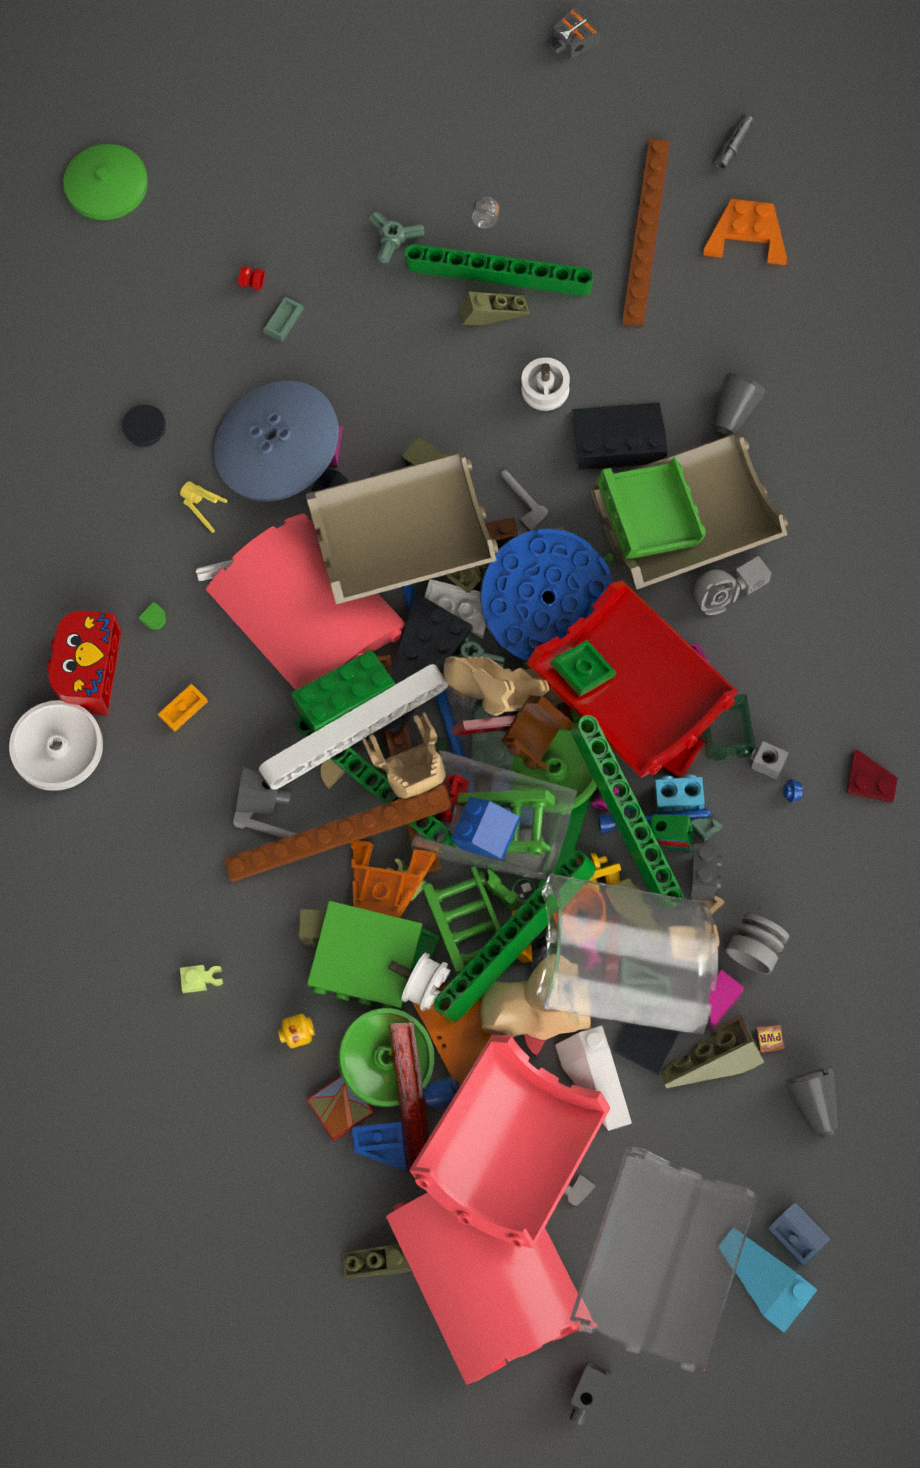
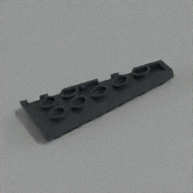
[382,592,473,737]

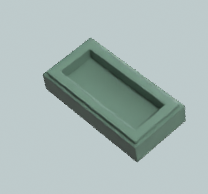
[263,297,304,342]

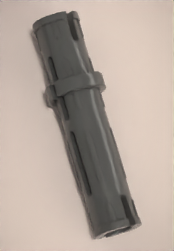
[714,114,753,170]

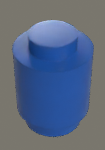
[423,1077,460,1108]

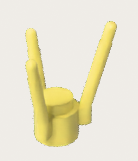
[180,481,228,533]

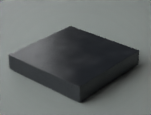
[614,1009,680,1075]

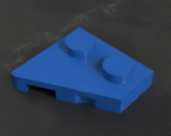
[352,1122,406,1170]

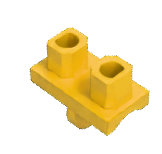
[585,852,621,891]

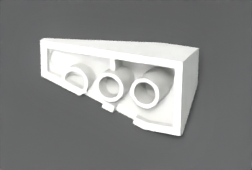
[555,1026,632,1131]

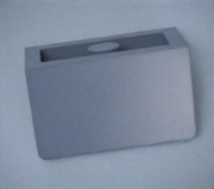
[768,1203,830,1265]

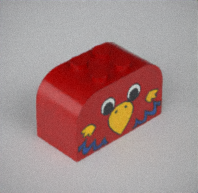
[47,611,122,715]

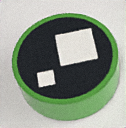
[512,879,536,904]

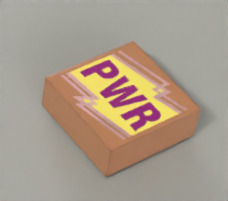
[756,1025,785,1053]

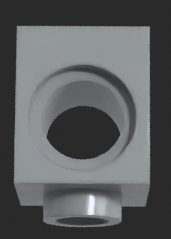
[734,556,771,595]
[750,741,789,780]

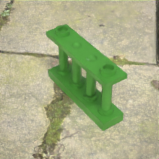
[454,790,555,857]
[422,866,501,976]

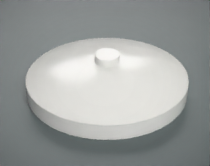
[9,700,103,790]

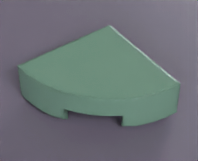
[691,818,722,842]

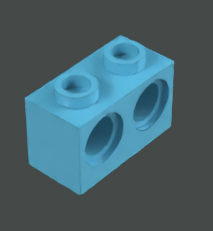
[654,775,705,814]

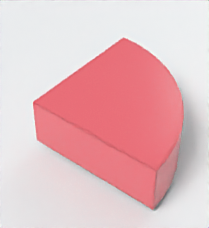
[524,1034,546,1057]

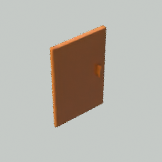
[412,983,492,1086]

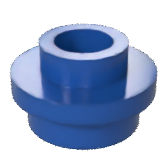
[783,779,802,803]

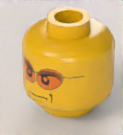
[278,1014,315,1048]

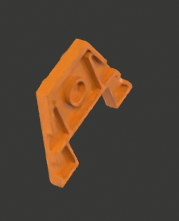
[703,199,787,265]
[351,840,437,918]

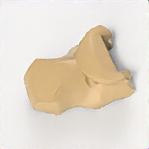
[444,657,549,716]
[362,712,445,799]
[480,954,579,1040]

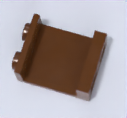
[501,695,573,770]

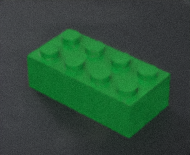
[291,650,395,733]

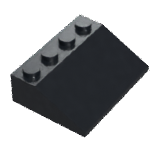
[572,402,668,470]

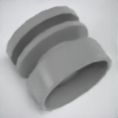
[726,913,789,974]

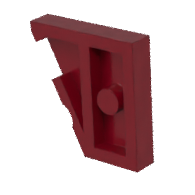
[847,749,898,803]

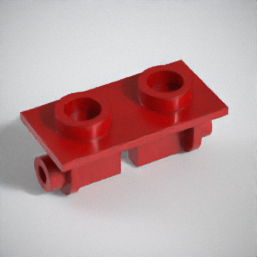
[435,774,470,825]

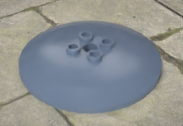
[214,381,339,502]

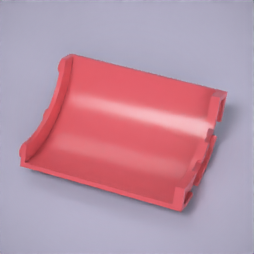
[206,513,406,690]
[409,1034,610,1248]
[386,1192,592,1385]

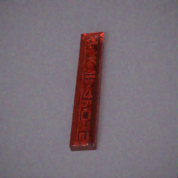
[388,1022,429,1173]

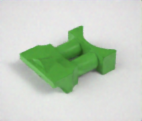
[487,869,519,912]

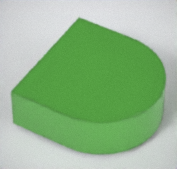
[138,602,167,630]

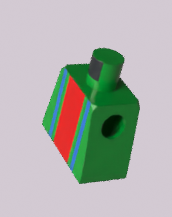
[638,815,694,852]

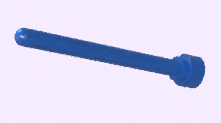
[598,809,711,833]

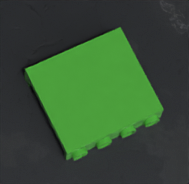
[596,457,706,560]
[307,901,423,1010]

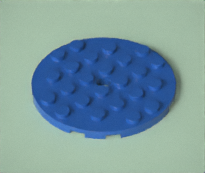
[480,529,612,662]

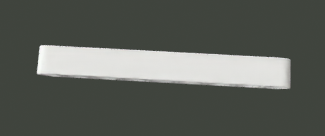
[259,664,448,790]

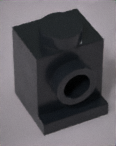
[311,468,348,492]

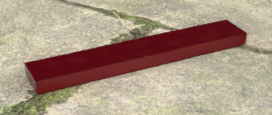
[452,710,574,736]

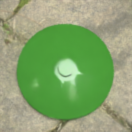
[63,144,148,220]
[508,730,598,813]
[338,1008,434,1107]

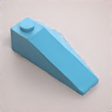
[718,1228,817,1333]

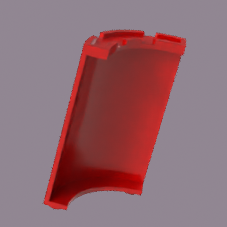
[526,580,739,778]

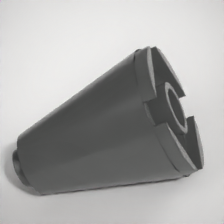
[714,373,766,437]
[786,1067,838,1138]

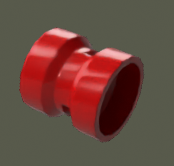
[238,265,265,291]

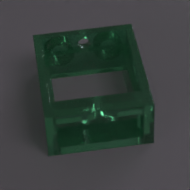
[703,694,755,760]

